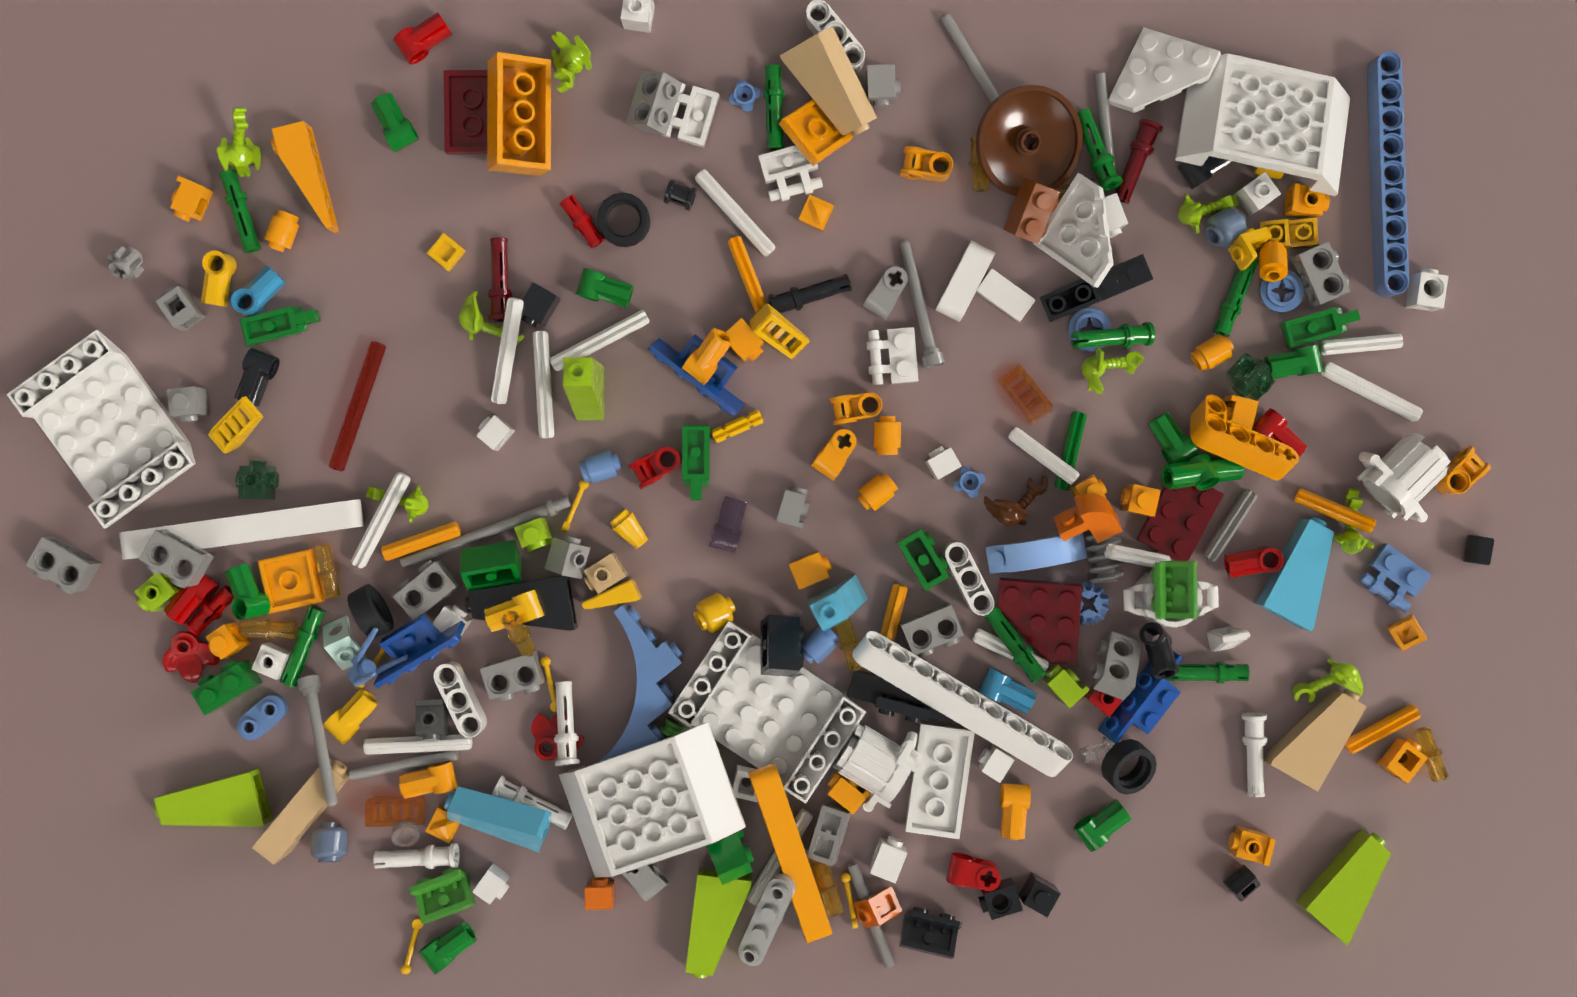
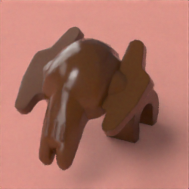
[984,476,1048,526]

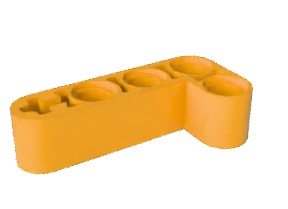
[1190,394,1299,480]

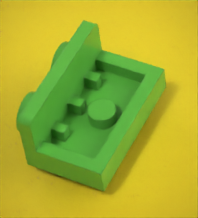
[1151,561,1198,619]
[409,868,476,924]

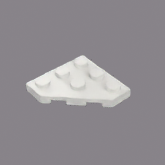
[1108,27,1221,113]
[1033,173,1113,288]

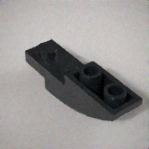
[1040,254,1153,322]

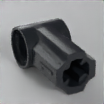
[1177,156,1232,190]
[234,348,280,407]
[1139,622,1179,680]

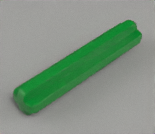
[1054,411,1087,491]

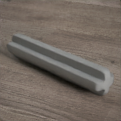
[1203,489,1257,562]

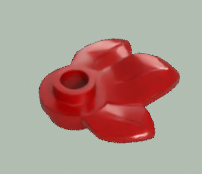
[162,631,219,683]
[531,711,584,761]

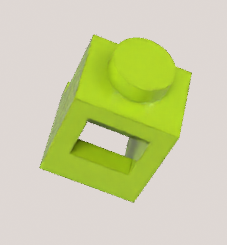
[514,517,553,552]
[134,573,181,612]
[1043,664,1090,708]

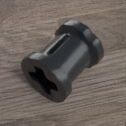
[663,179,697,211]

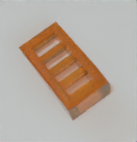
[998,364,1053,426]
[365,796,425,827]

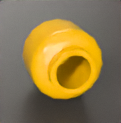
[693,593,736,633]

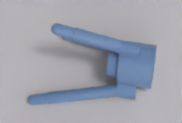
[348,627,409,686]

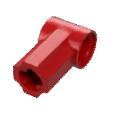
[393,12,452,65]
[1252,408,1307,457]
[1224,546,1284,578]
[164,571,219,625]

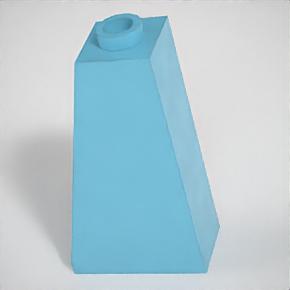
[1255,517,1334,632]
[808,574,868,631]
[444,786,552,853]

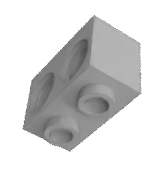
[626,71,682,135]
[1290,241,1351,308]
[139,529,214,588]
[25,536,102,594]
[393,560,462,620]
[899,603,964,658]
[1092,631,1143,700]
[480,650,546,702]

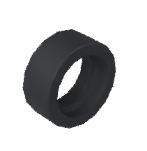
[597,192,650,247]
[347,584,394,639]
[1101,739,1157,795]

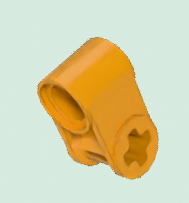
[899,146,953,182]
[829,392,882,426]
[811,429,856,481]
[1435,446,1491,495]

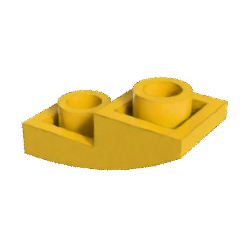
[1260,217,1319,249]

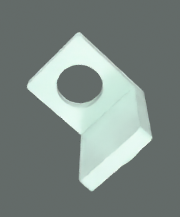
[322,615,367,670]

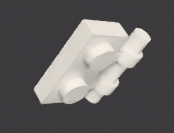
[662,83,720,148]
[758,145,823,202]
[866,327,919,385]

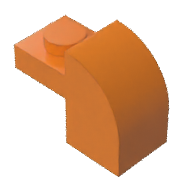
[1054,494,1123,543]

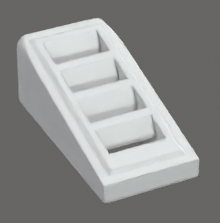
[1207,626,1251,652]

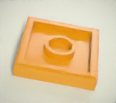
[779,99,854,166]
[257,549,325,614]

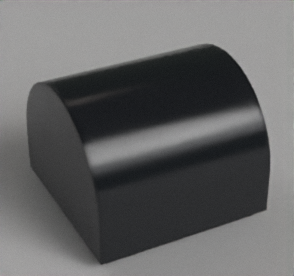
[1463,535,1494,565]
[1223,864,1260,902]

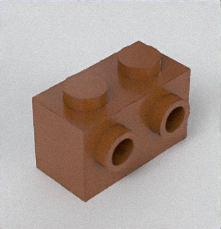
[1003,178,1060,244]

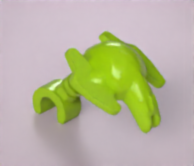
[551,31,592,93]
[216,107,261,177]
[1178,193,1239,234]
[458,290,524,345]
[1081,346,1144,394]
[366,483,429,524]
[1333,488,1374,554]
[1292,658,1363,702]

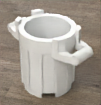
[1357,433,1450,522]
[1123,571,1219,627]
[832,724,921,812]

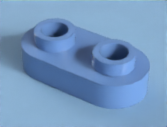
[237,694,288,740]

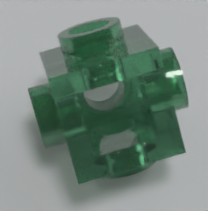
[1227,353,1275,401]
[235,460,279,499]

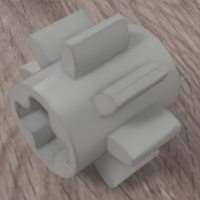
[107,245,145,281]

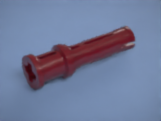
[1115,119,1163,204]
[488,237,512,322]

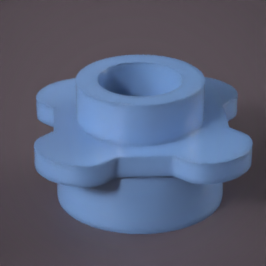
[729,80,761,112]
[954,466,985,498]

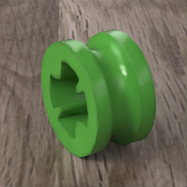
[660,717,687,737]

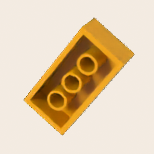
[487,52,551,176]

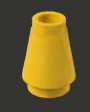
[609,508,648,549]

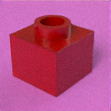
[1084,685,1123,717]

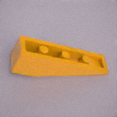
[271,121,339,233]

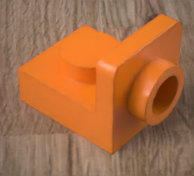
[854,886,903,928]

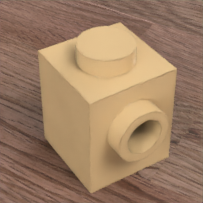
[584,552,628,594]

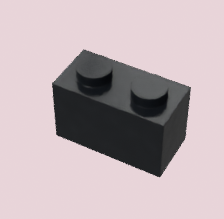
[761,615,804,677]

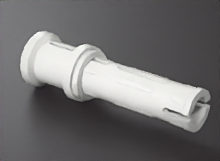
[554,681,580,766]
[1241,712,1267,797]
[491,776,573,830]
[373,843,460,869]

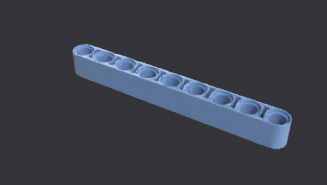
[1367,51,1409,298]

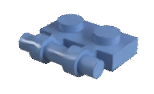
[1359,543,1431,612]

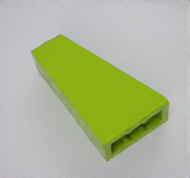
[563,357,604,421]
[154,768,273,827]
[1297,829,1392,945]
[685,868,752,978]

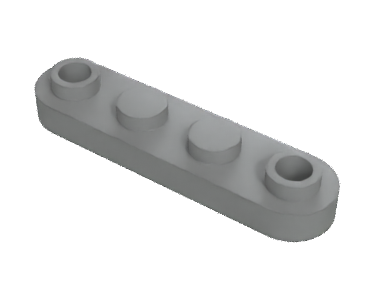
[738,873,796,966]

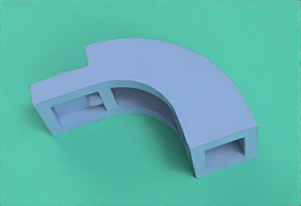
[985,533,1087,574]

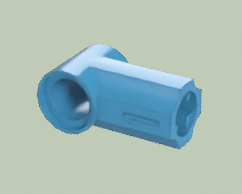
[231,265,286,317]
[978,667,1037,714]

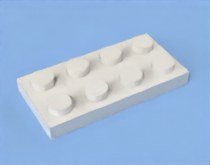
[905,722,974,839]

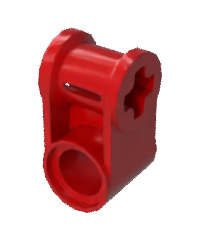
[628,447,682,490]
[946,852,1001,891]

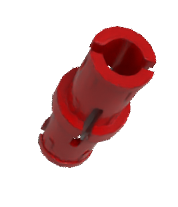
[559,194,605,249]
[186,585,234,636]

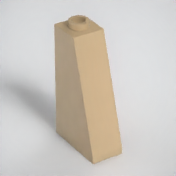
[780,26,877,136]
[1264,689,1367,792]
[252,759,349,865]

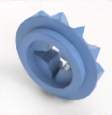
[1259,270,1304,313]
[1067,308,1112,352]
[1078,582,1109,625]

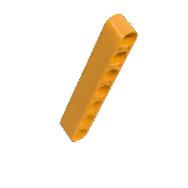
[748,763,833,944]

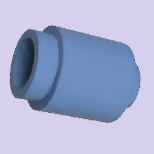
[579,450,622,483]
[800,627,840,664]

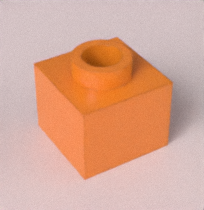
[585,877,616,910]

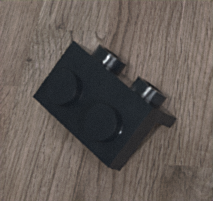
[899,907,962,959]

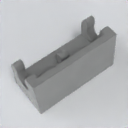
[807,803,852,866]

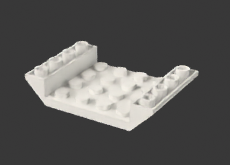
[1175,53,1350,196]
[7,330,196,529]
[668,621,866,804]
[559,722,746,878]

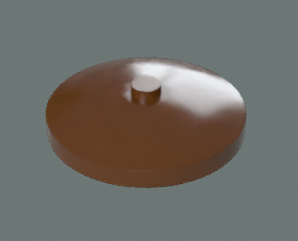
[976,85,1083,196]

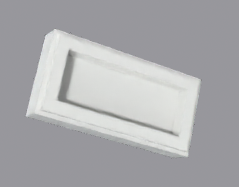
[976,269,1036,323]

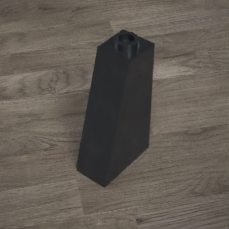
[465,575,578,631]

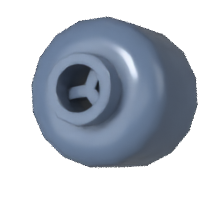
[1204,207,1247,248]
[311,822,348,863]

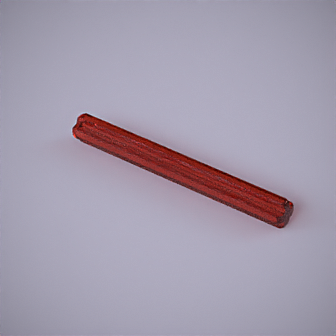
[329,341,386,471]

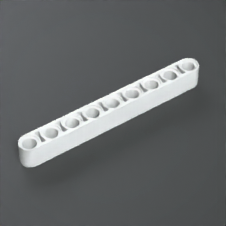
[119,499,364,560]
[852,631,1073,777]

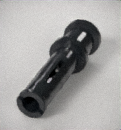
[768,273,852,314]

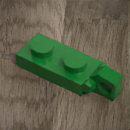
[239,306,321,347]
[1280,307,1361,349]
[682,425,710,501]

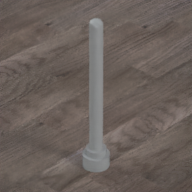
[900,240,945,368]
[297,675,337,807]

